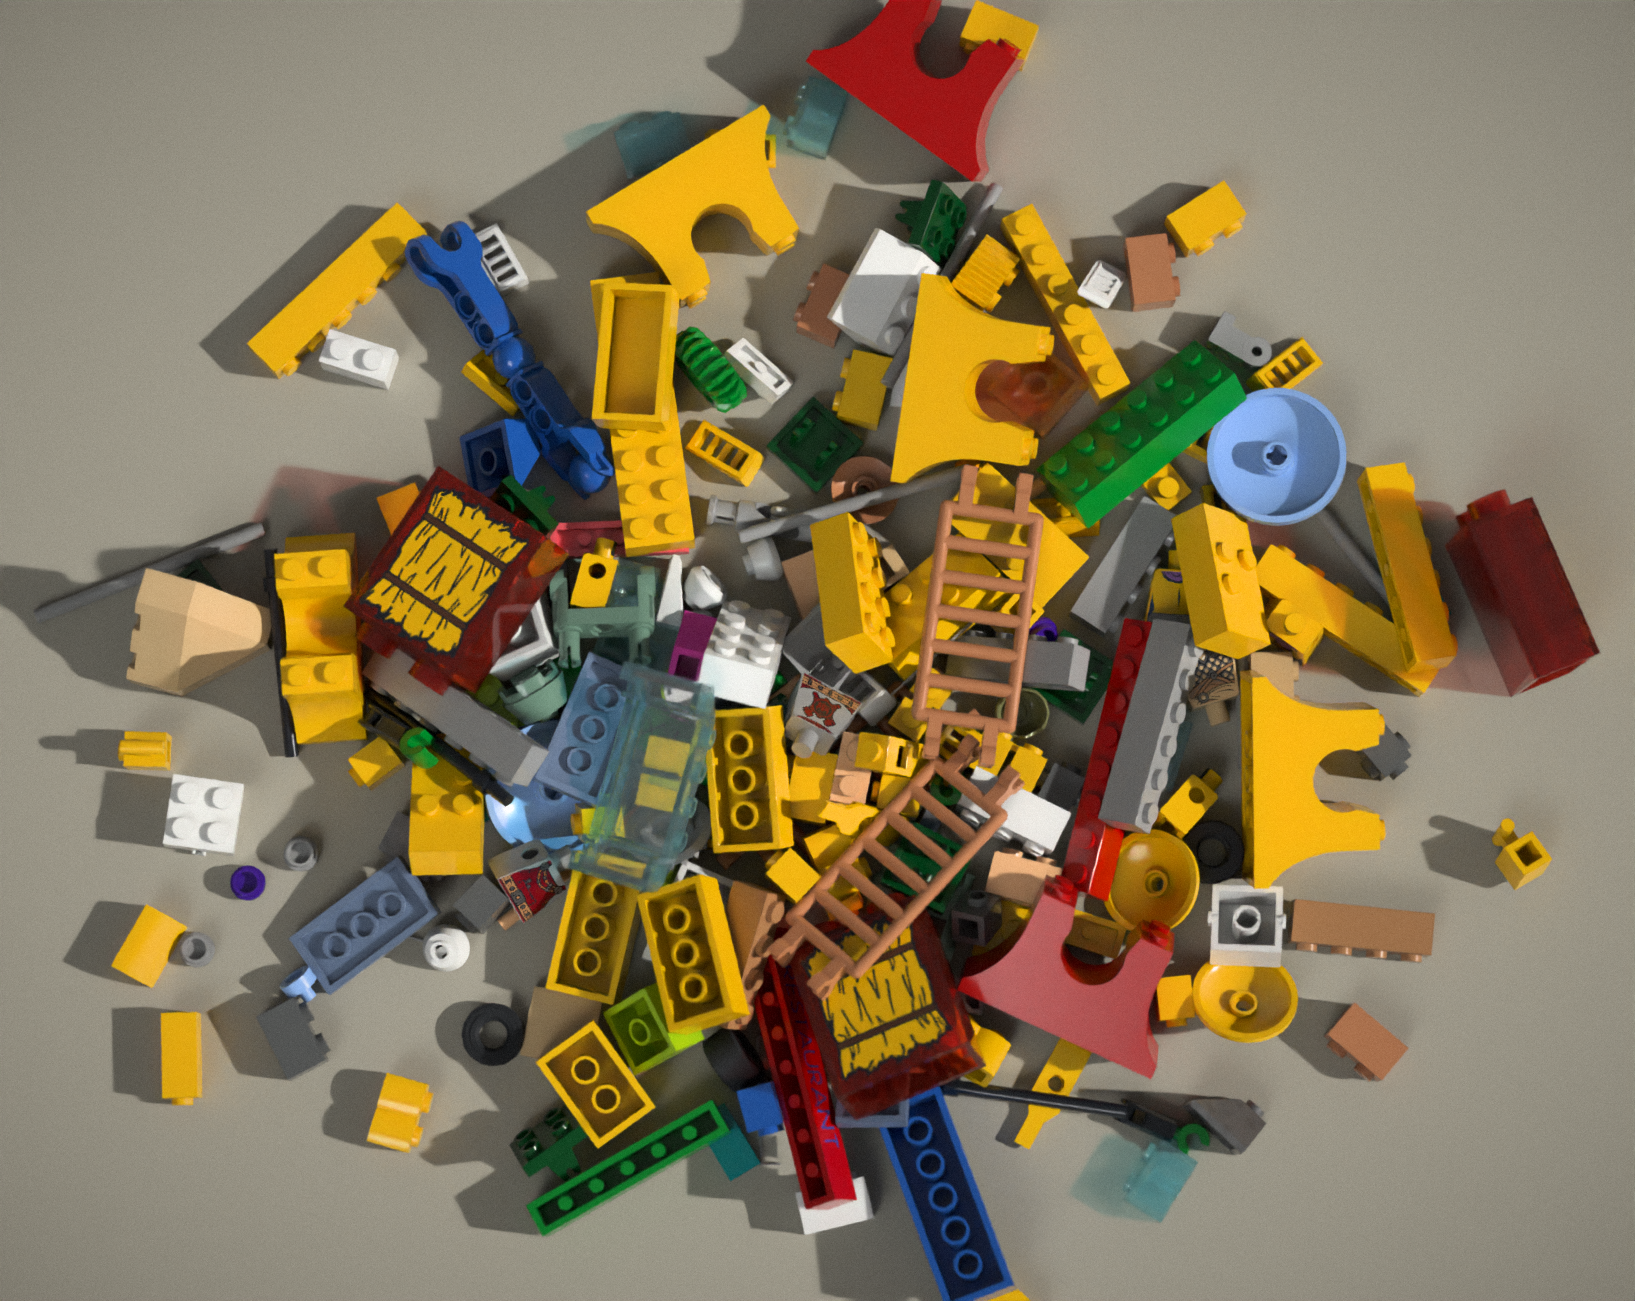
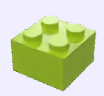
[603,983,705,1076]

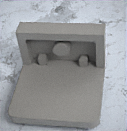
[782,603,859,691]

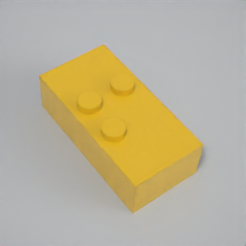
[938,462,1089,608]
[1171,503,1271,659]
[884,532,1011,681]
[702,705,794,853]
[409,734,486,875]
[545,851,652,1005]
[636,874,750,1035]

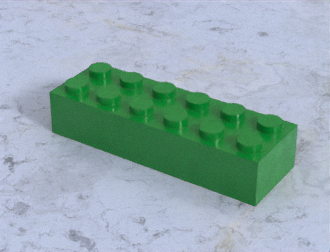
[1036,340,1247,529]

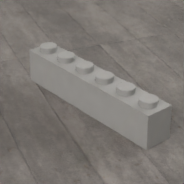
[1098,619,1204,834]
[362,638,549,787]

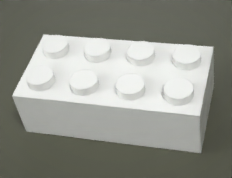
[696,600,792,709]

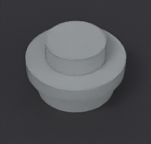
[283,836,319,872]
[179,932,215,968]

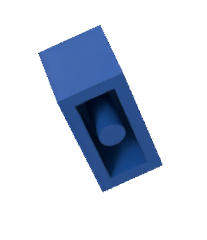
[736,1081,785,1137]

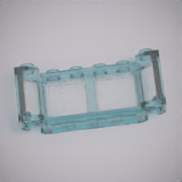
[567,661,716,892]

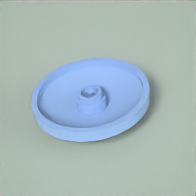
[1207,388,1347,526]
[484,718,623,855]

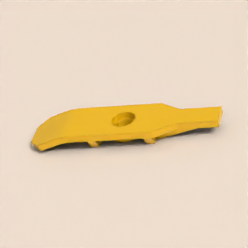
[816,800,910,846]
[1014,1038,1092,1149]

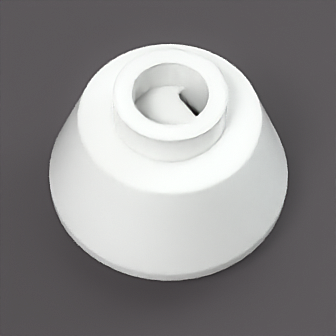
[742,536,783,581]
[683,566,727,611]
[422,924,470,972]

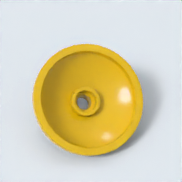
[1104,829,1200,931]
[1192,960,1298,1043]

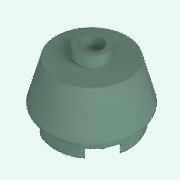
[497,659,568,725]

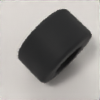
[1182,820,1244,884]
[702,1028,765,1093]

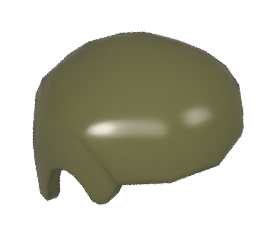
[994,687,1050,739]

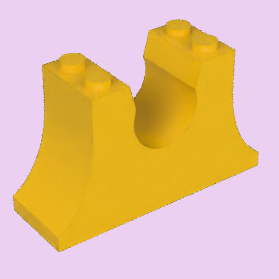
[586,104,800,309]
[890,273,1054,483]
[274,533,368,745]
[1240,670,1385,889]

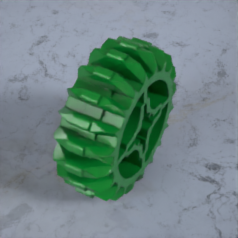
[674,326,747,413]

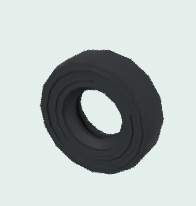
[461,1003,525,1067]

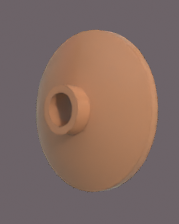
[831,456,899,524]

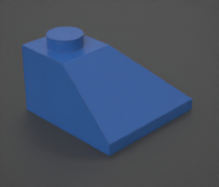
[459,419,541,504]

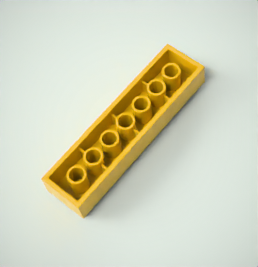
[590,272,695,557]

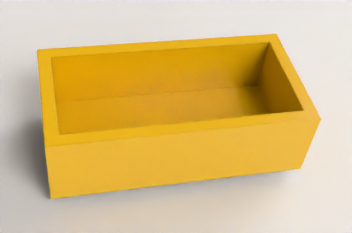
[592,282,680,431]
[810,512,895,674]

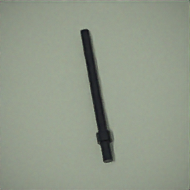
[263,548,299,758]
[364,686,514,807]
[916,1074,1128,1119]

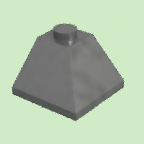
[1183,1099,1267,1155]

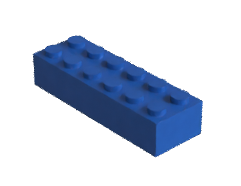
[879,1085,1017,1301]

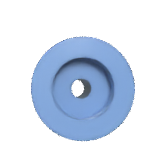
[280,965,317,1003]

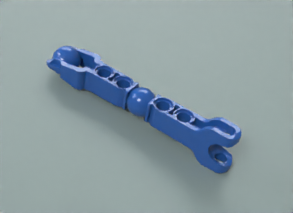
[404,221,615,500]

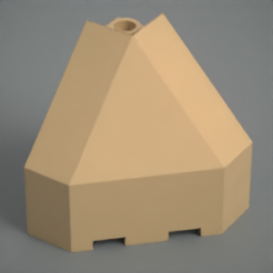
[126,568,272,697]

